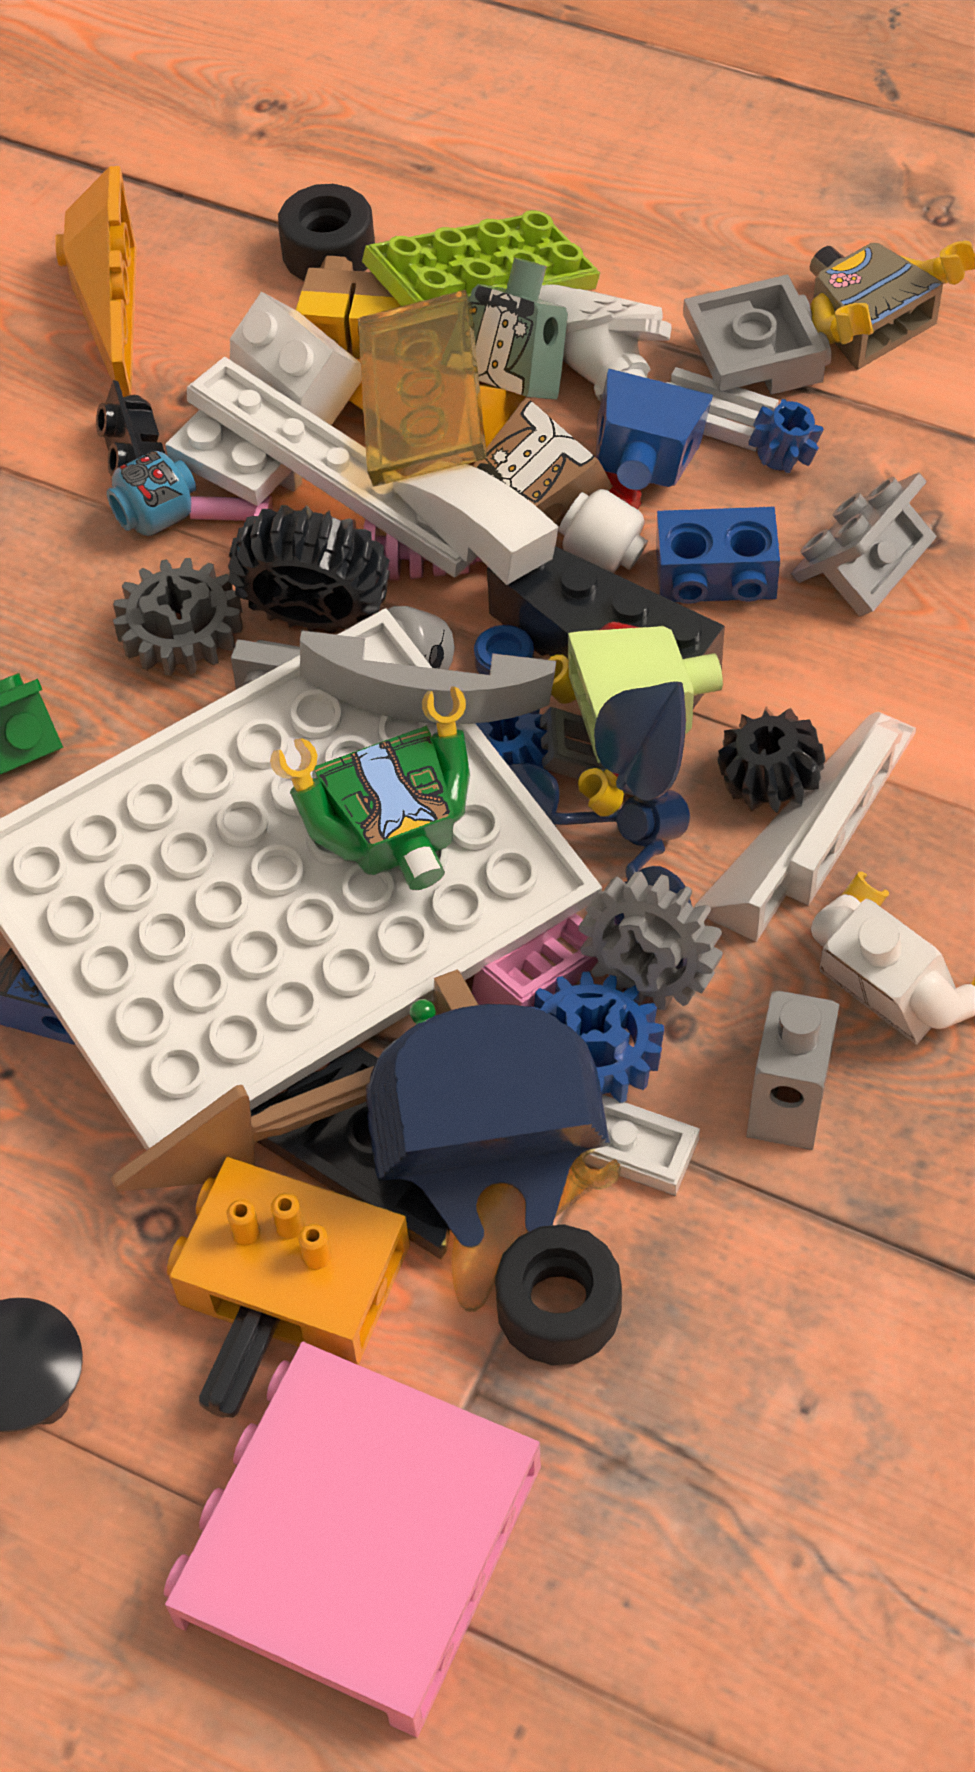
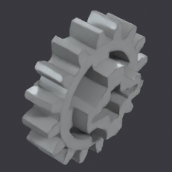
[578,872,723,1010]

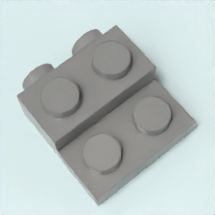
[683,274,831,395]

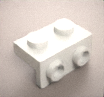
[165,410,302,506]

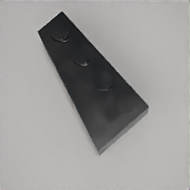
[487,546,725,709]

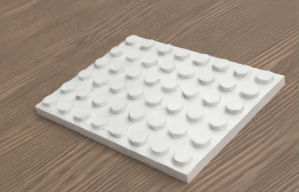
[0,608,602,1151]

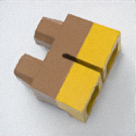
[296,256,408,361]

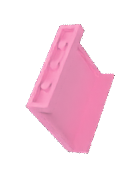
[164,1342,541,1738]

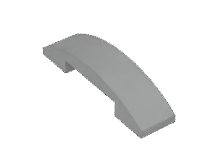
[300,631,556,724]

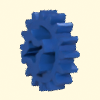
[532,972,664,1103]

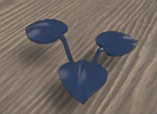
[509,681,692,970]

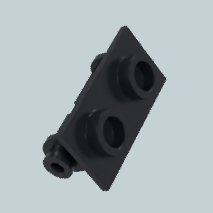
[96,380,165,476]

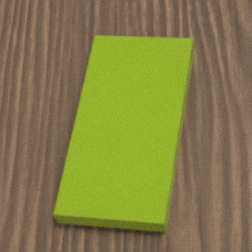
[362,210,600,326]

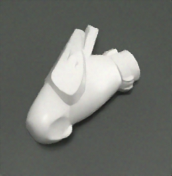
[539,285,672,402]

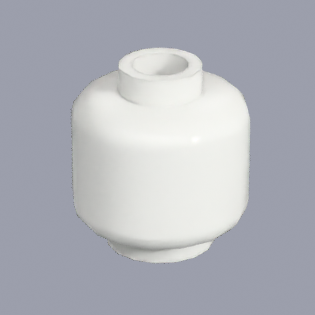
[558,489,648,573]

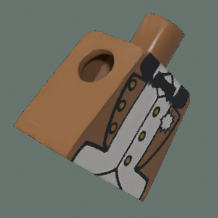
[473,398,613,527]

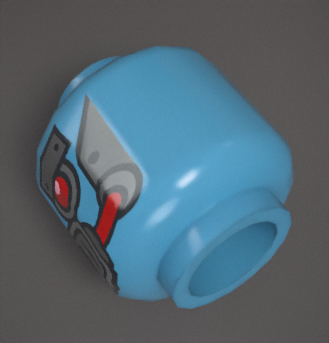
[106,451,196,536]

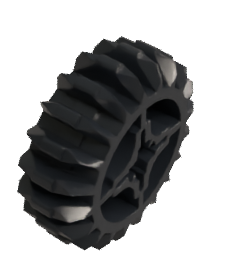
[228,505,390,633]

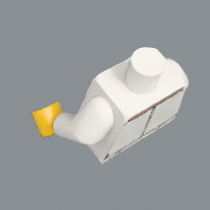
[811,871,975,1045]

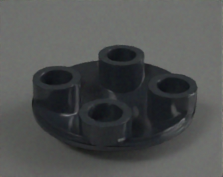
[0,1298,83,1432]

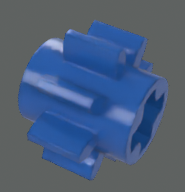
[748,399,824,473]

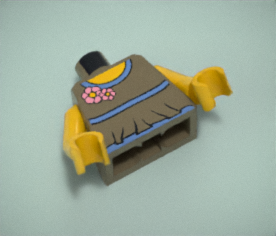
[809,240,975,370]

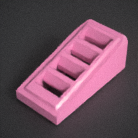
[472,913,598,1007]

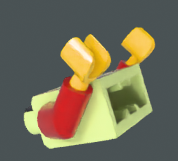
[548,622,723,816]

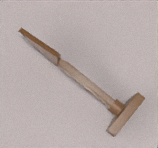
[111,969,478,1192]

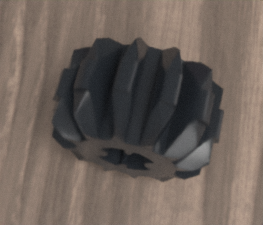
[717,706,826,813]

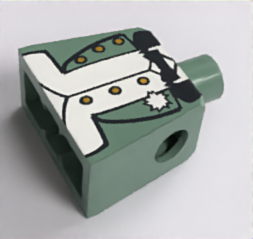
[442,258,568,400]

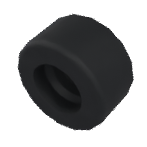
[278,183,375,281]
[495,1224,622,1366]

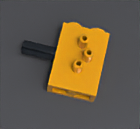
[167,1157,410,1418]

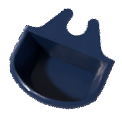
[366,1004,611,1248]

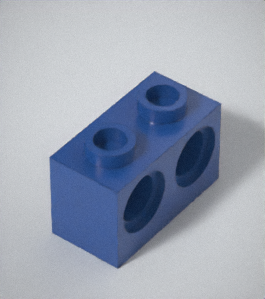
[656,507,780,604]

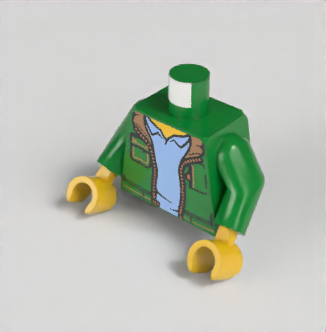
[270,686,470,890]

